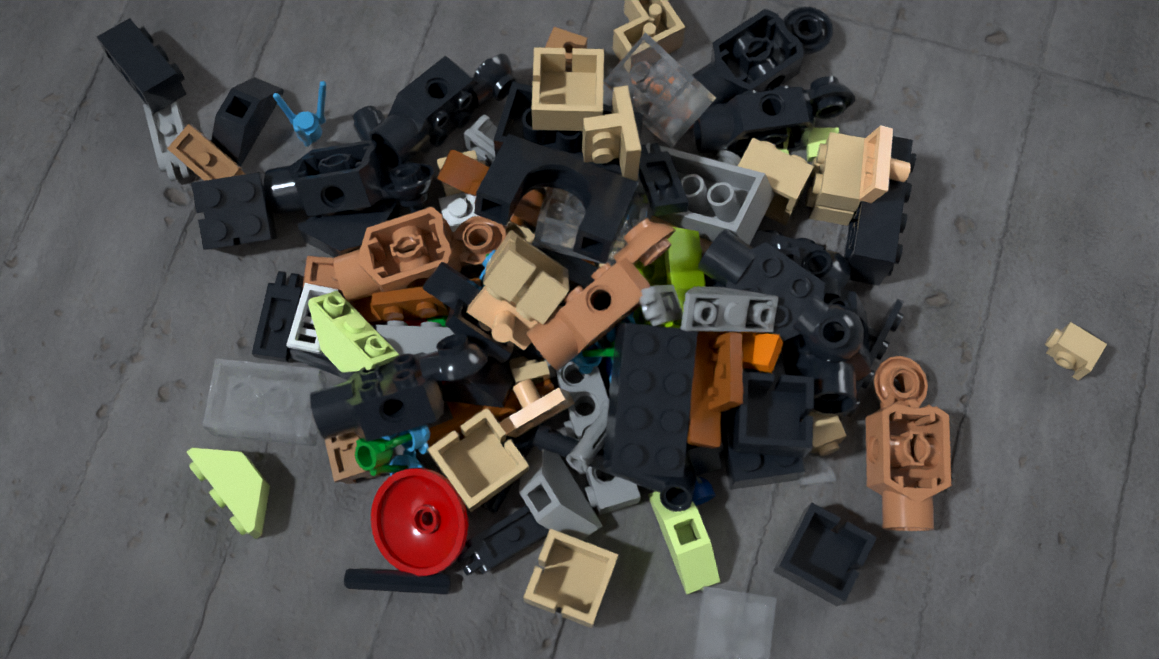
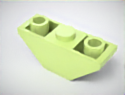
[308,291,400,373]
[187,448,270,539]
[648,487,720,595]

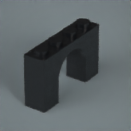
[474,134,639,264]

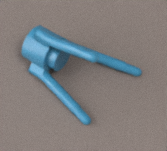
[273,81,326,146]

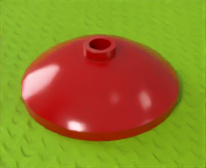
[371,468,468,576]

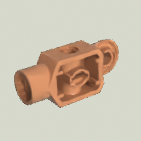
[333,207,506,303]
[526,218,676,371]
[866,356,951,531]

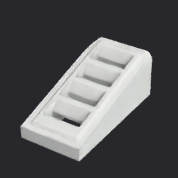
[286,283,339,354]

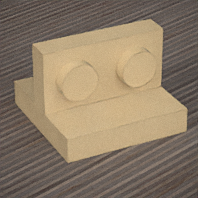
[582,85,641,181]

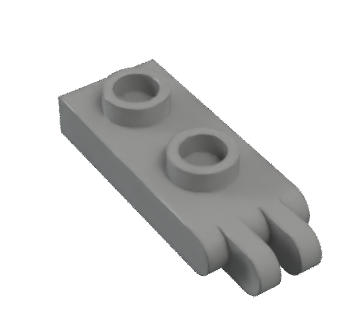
[143,101,190,182]
[639,285,683,326]

